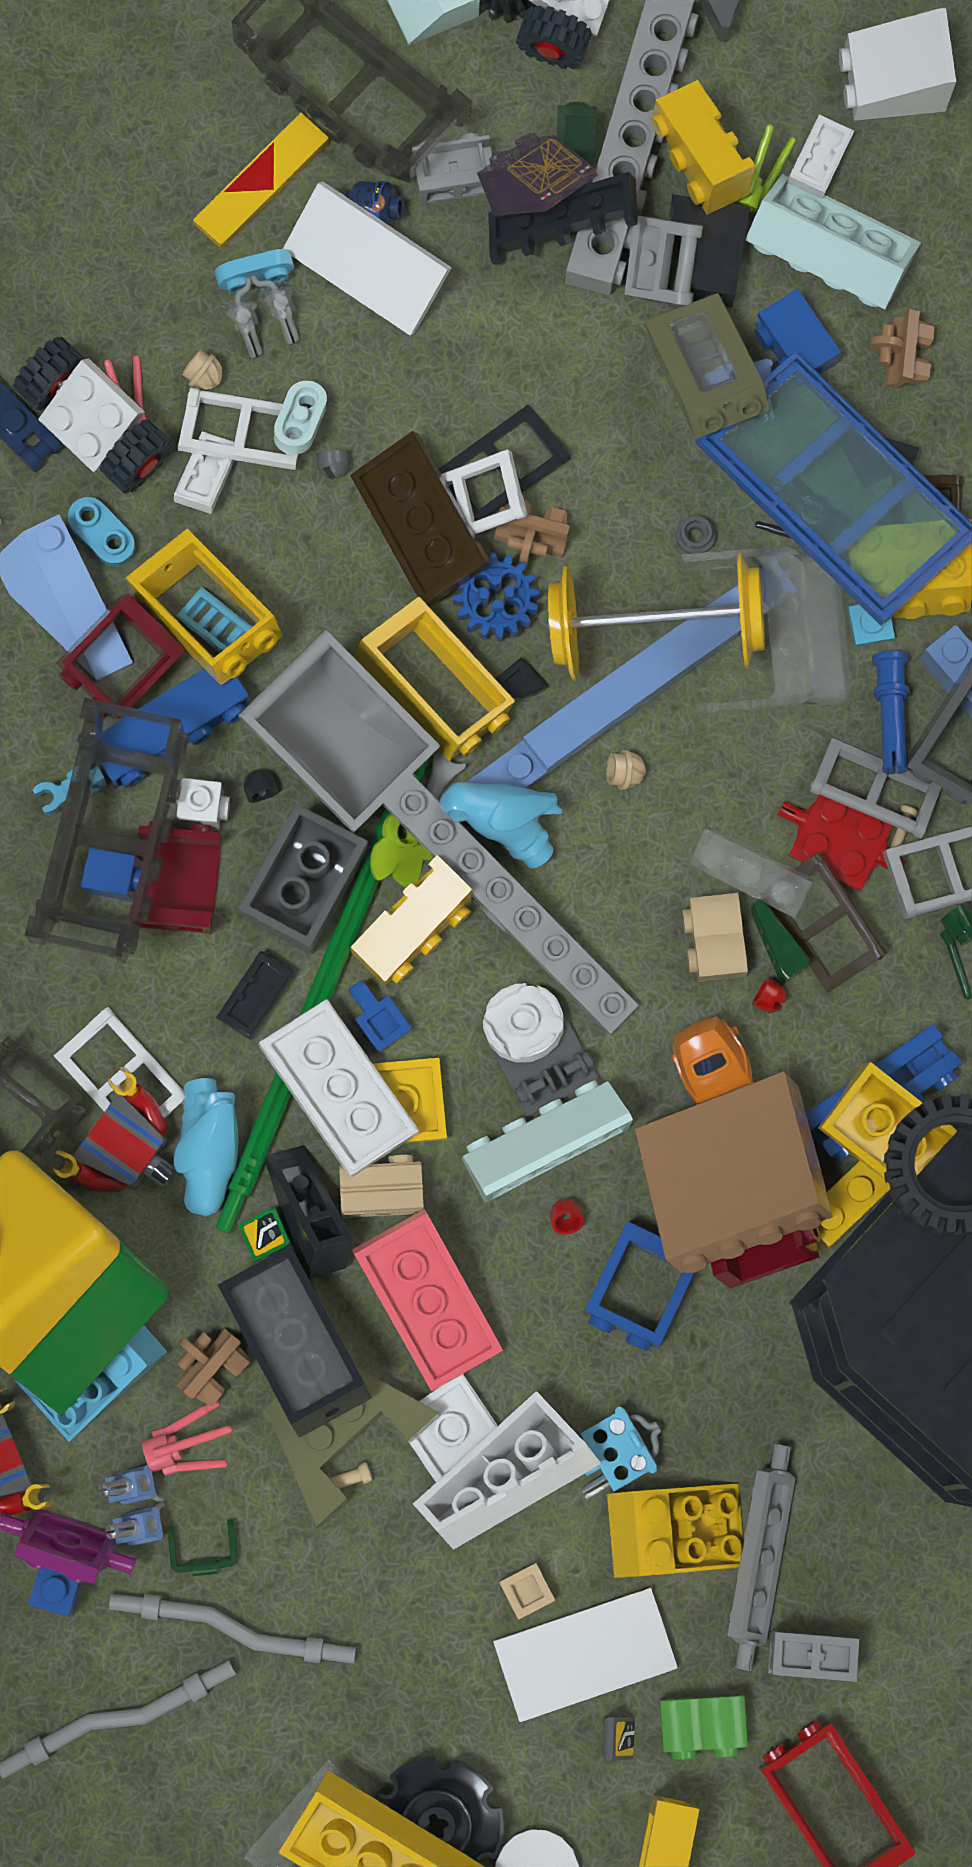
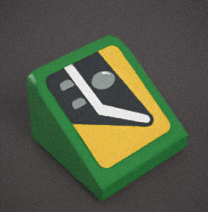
[238,1207,292,1263]

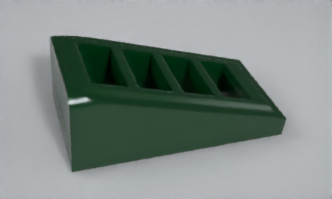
[751,899,810,986]

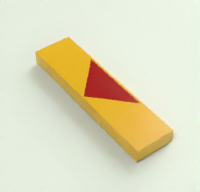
[193,113,329,249]

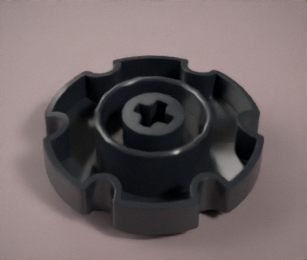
[374,1755,504,1863]

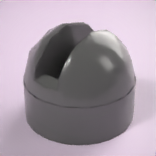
[316,449,349,479]

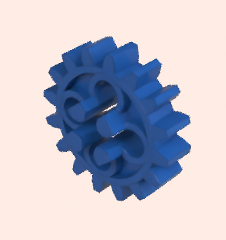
[453,553,540,641]

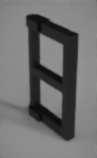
[438,405,571,521]

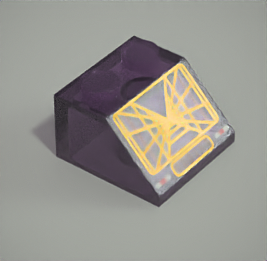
[477,133,598,216]

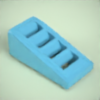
[176,587,252,654]

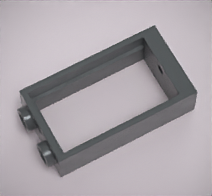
[907,657,972,804]

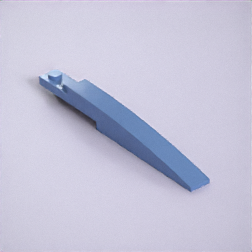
[466,561,798,789]

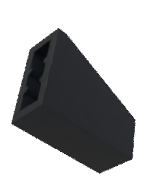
[669,194,750,308]

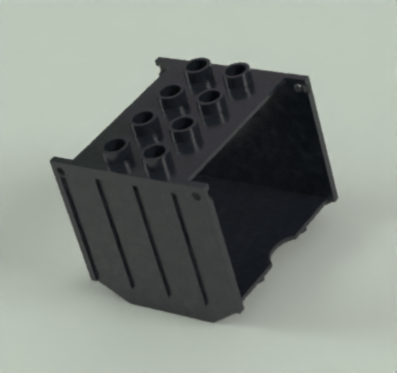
[789,1124,972,1507]

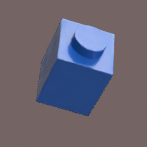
[81,848,148,903]
[28,1568,83,1617]

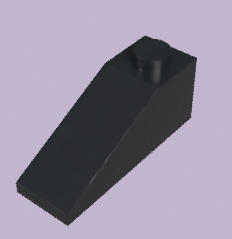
[265,1146,352,1279]

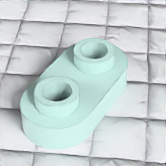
[274,381,327,455]

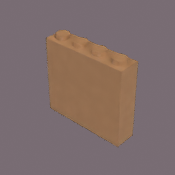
[635,1071,833,1273]

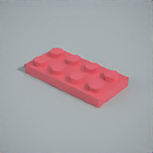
[352,1209,503,1391]

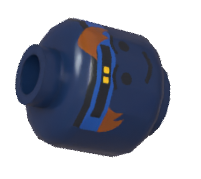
[345,181,403,228]

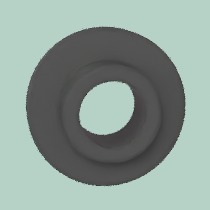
[676,515,715,555]

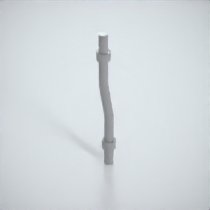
[109,1593,356,1664]
[0,1660,236,1779]

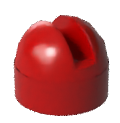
[752,977,787,1013]
[550,1199,584,1235]

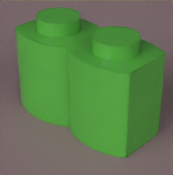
[659,1694,748,1760]

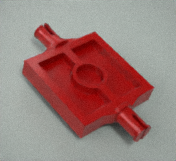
[777,794,907,892]

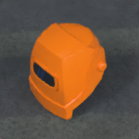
[672,1016,755,1105]

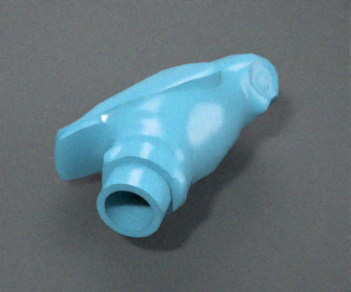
[440,782,563,868]
[174,1078,239,1217]

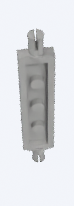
[727,1444,796,1671]

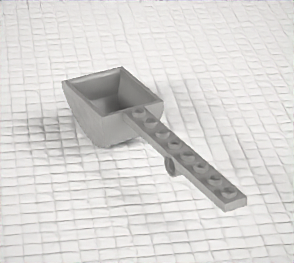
[238,630,639,1034]

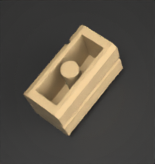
[339,1155,424,1218]

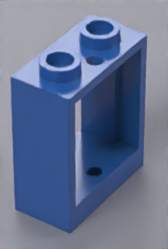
[583,1221,694,1351]

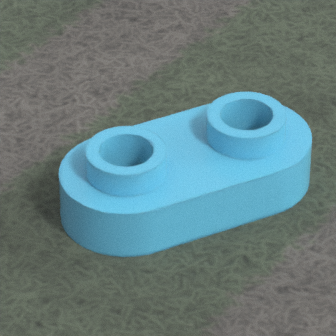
[215,249,294,294]
[68,497,136,567]

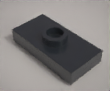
[216,950,295,1041]

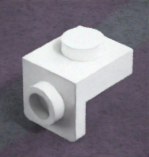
[177,778,230,831]

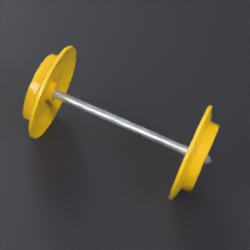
[545,551,769,681]

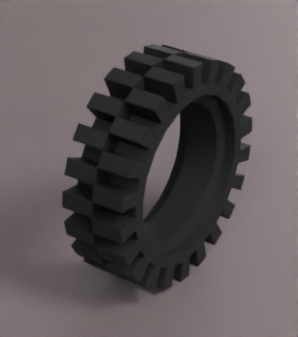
[884,1094,972,1236]

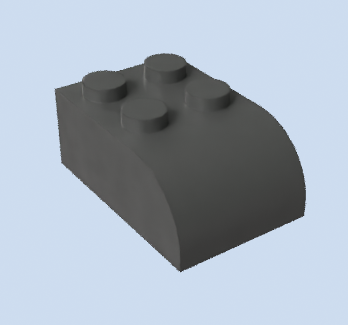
[238,804,368,955]

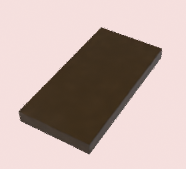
[350,431,491,607]

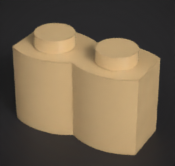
[682,893,748,982]

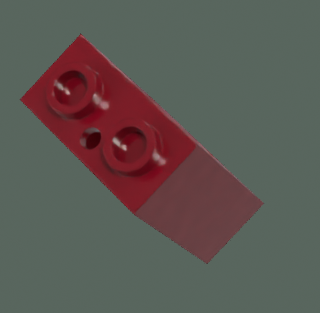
[56,594,185,719]

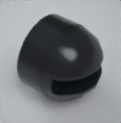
[243,769,278,803]

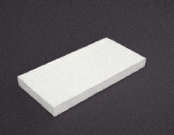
[283,181,452,336]
[259,999,419,1178]
[493,1588,678,1722]

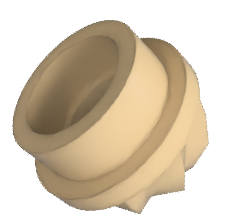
[181,349,222,390]
[606,750,646,790]

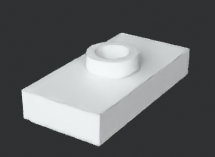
[787,115,854,199]
[174,431,235,514]

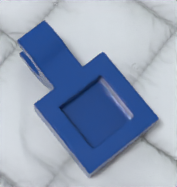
[348,980,412,1053]

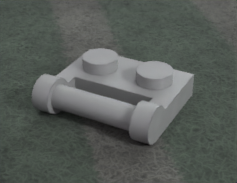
[624,216,703,305]

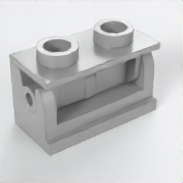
[412,133,497,204]
[768,1631,859,1682]

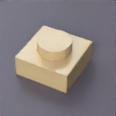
[499,1563,555,1620]

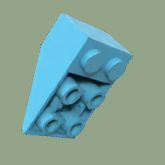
[15,1325,168,1442]

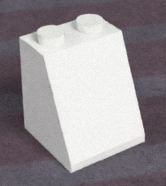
[839,8,956,121]

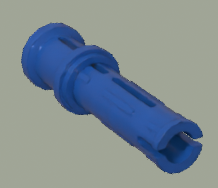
[872,651,910,774]

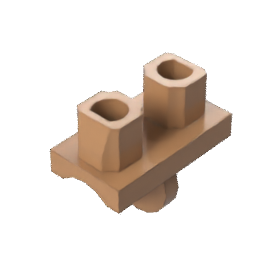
[869,309,935,388]
[494,500,570,564]
[175,1328,251,1406]

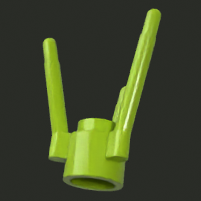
[731,124,796,212]

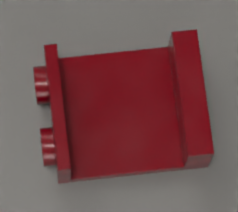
[129,821,222,934]
[711,1227,820,1289]

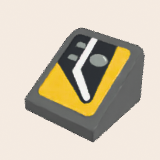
[602,1716,635,1761]

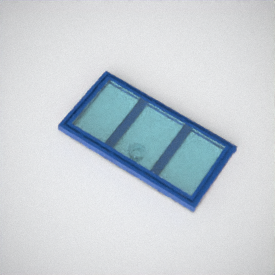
[695,352,972,626]

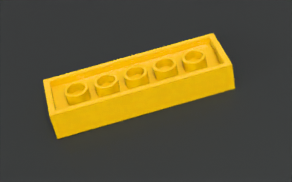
[818,1062,957,1183]
[278,1770,485,1867]

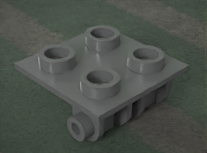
[489,1011,599,1117]

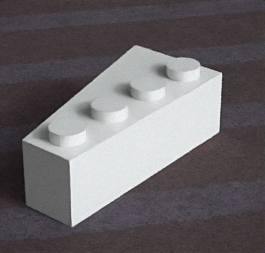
[413,1391,601,1550]

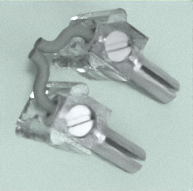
[221,276,299,358]

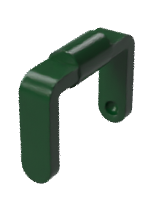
[167,1519,238,1577]

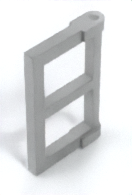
[810,738,942,839]
[883,826,972,920]

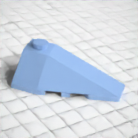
[0,514,133,681]

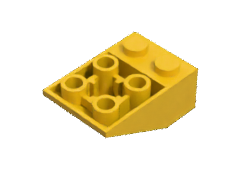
[607,1484,744,1578]

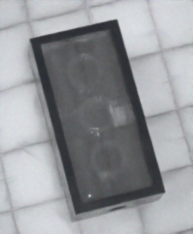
[218,1245,372,1438]

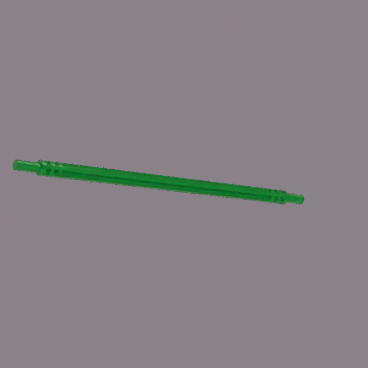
[215,710,444,1234]

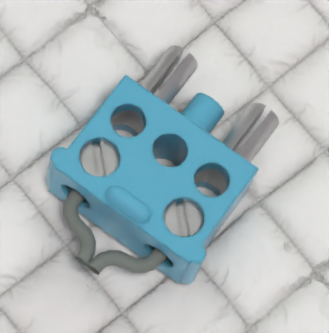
[581,1407,661,1500]

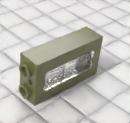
[645,293,770,439]

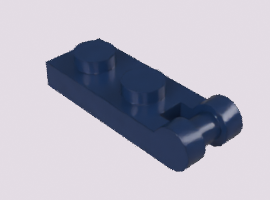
[0,381,63,473]

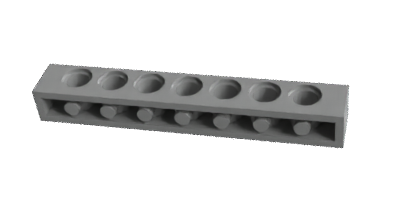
[565,0,699,296]

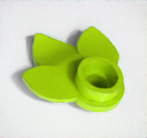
[370,814,434,888]

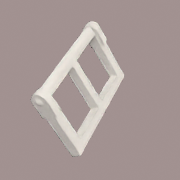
[178,387,307,470]
[441,449,527,534]
[54,1007,186,1120]

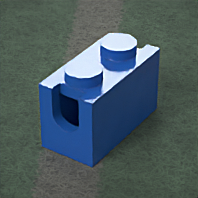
[754,289,841,388]

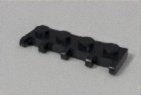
[488,172,638,265]

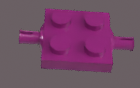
[0,1509,137,1584]

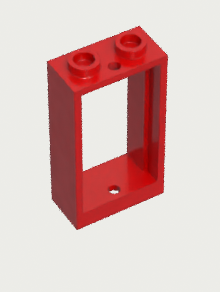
[758,1720,916,1867]

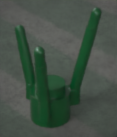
[939,904,972,1000]

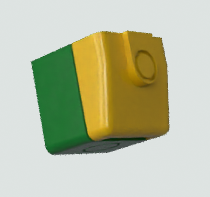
[0,1150,169,1416]

